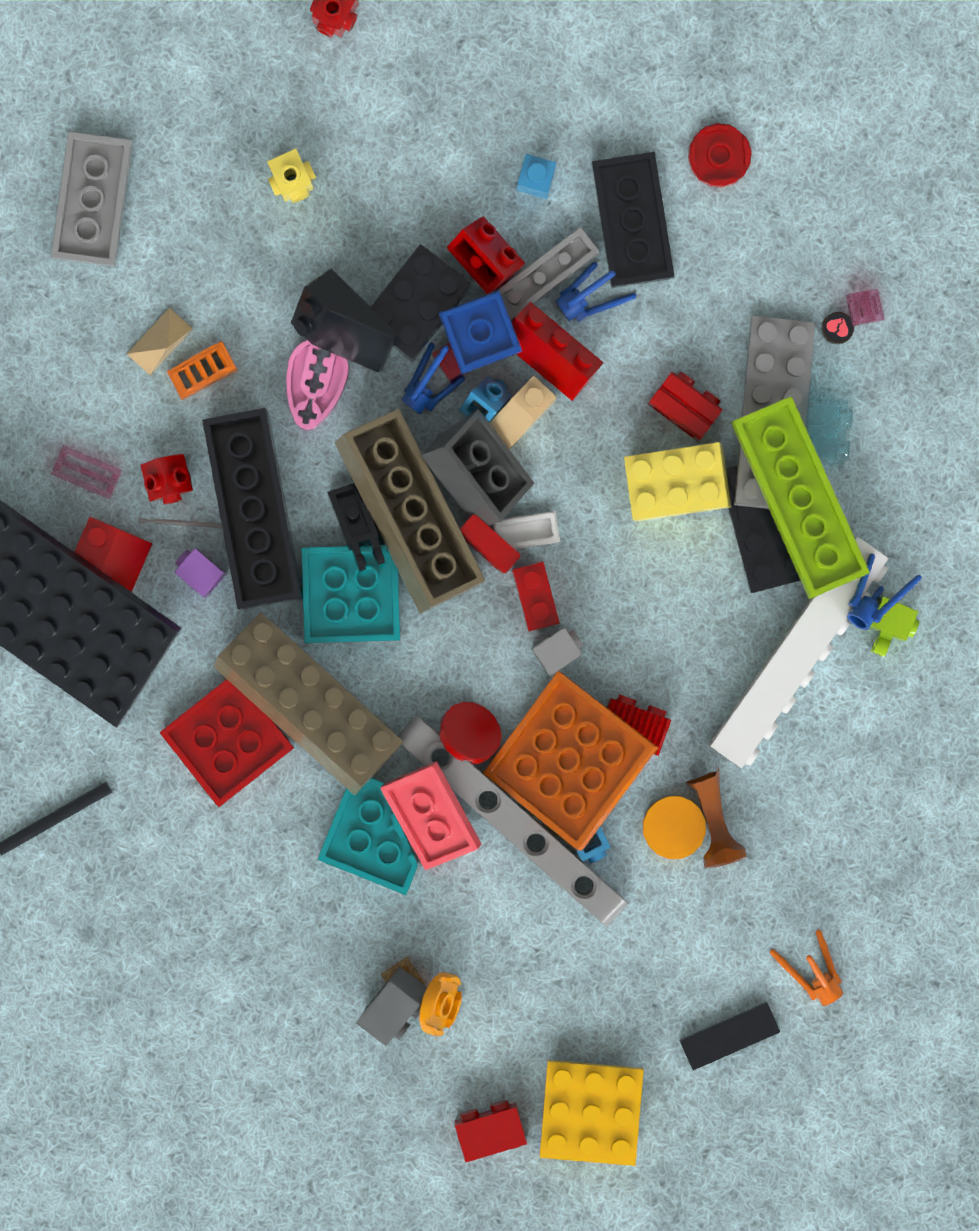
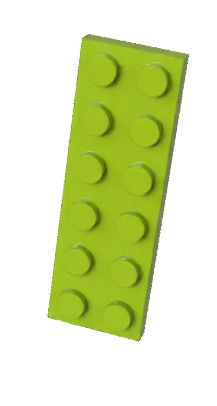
[731,396,870,600]

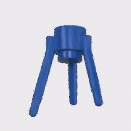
[555,262,637,322]
[401,342,465,414]
[847,554,922,630]

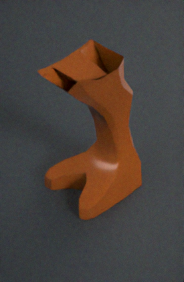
[686,766,747,869]

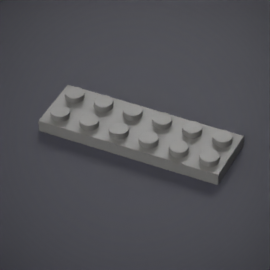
[734,316,815,509]

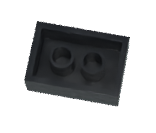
[371,244,471,363]

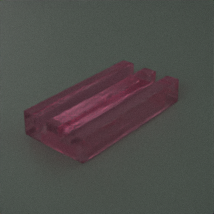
[51,445,123,499]

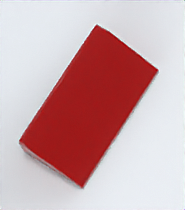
[460,515,521,574]

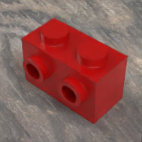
[446,216,525,295]

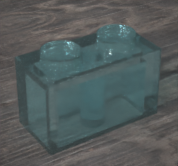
[806,398,853,467]

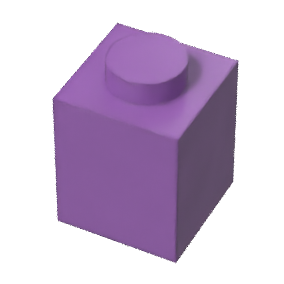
[174,548,227,598]

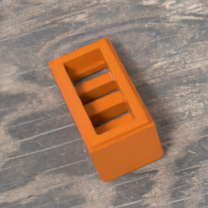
[167,341,238,400]

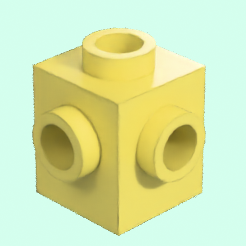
[267,149,316,203]

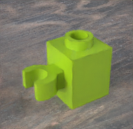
[870,597,920,657]

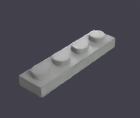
[497,227,600,321]

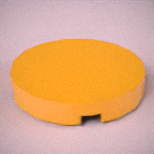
[643,796,706,859]
[419,972,462,1036]

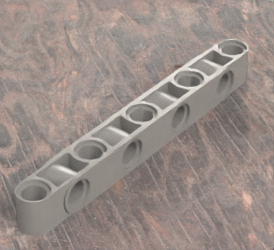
[398,714,629,927]

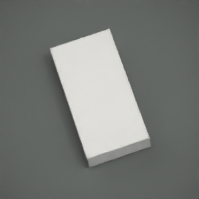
[493,511,560,550]

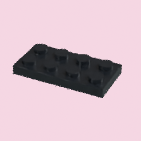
[591,152,675,288]
[726,466,801,594]

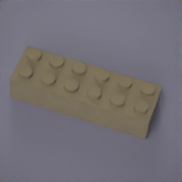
[334,409,485,614]
[213,612,404,795]

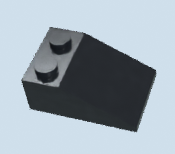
[290,269,398,372]

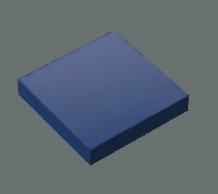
[439,290,522,374]

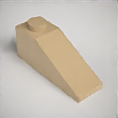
[490,375,557,450]

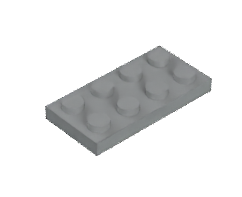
[51,131,133,267]

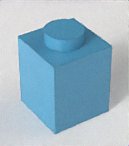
[517,154,557,199]

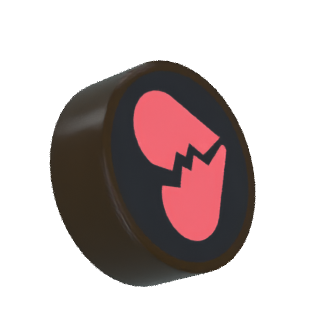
[821,312,854,345]

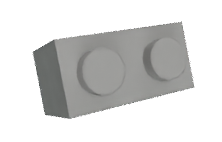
[531,628,584,676]

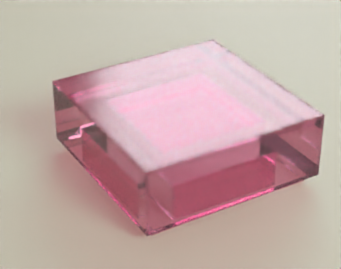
[846,289,885,327]

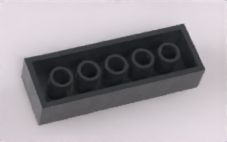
[202,408,303,610]

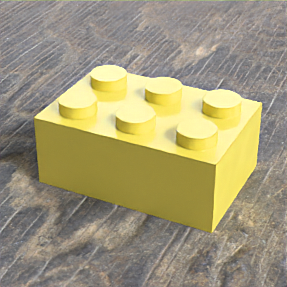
[624,442,732,521]

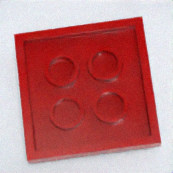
[159,679,295,808]

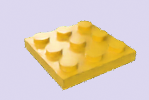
[539,1060,644,1166]

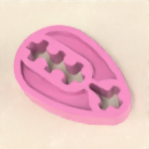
[286,340,349,430]

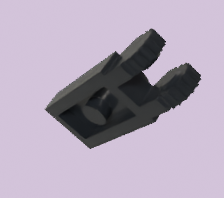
[327,483,385,571]

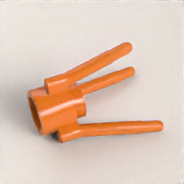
[770,930,844,1006]

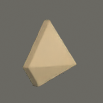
[127,307,193,375]

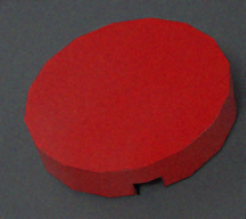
[688,123,752,187]
[439,702,502,764]

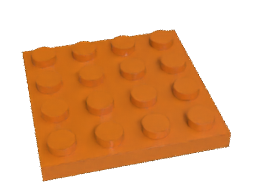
[483,671,658,851]

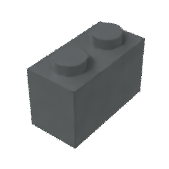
[356,966,427,1046]

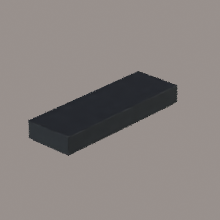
[679,1002,780,1071]

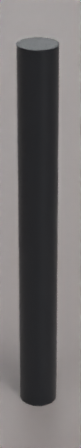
[0,782,112,856]

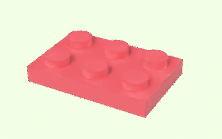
[380,761,482,870]

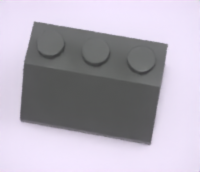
[421,409,534,526]

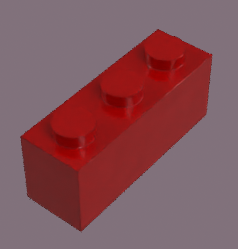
[511,301,604,401]

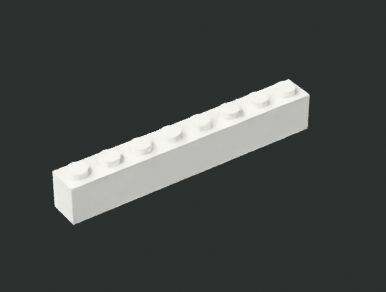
[708,536,889,768]

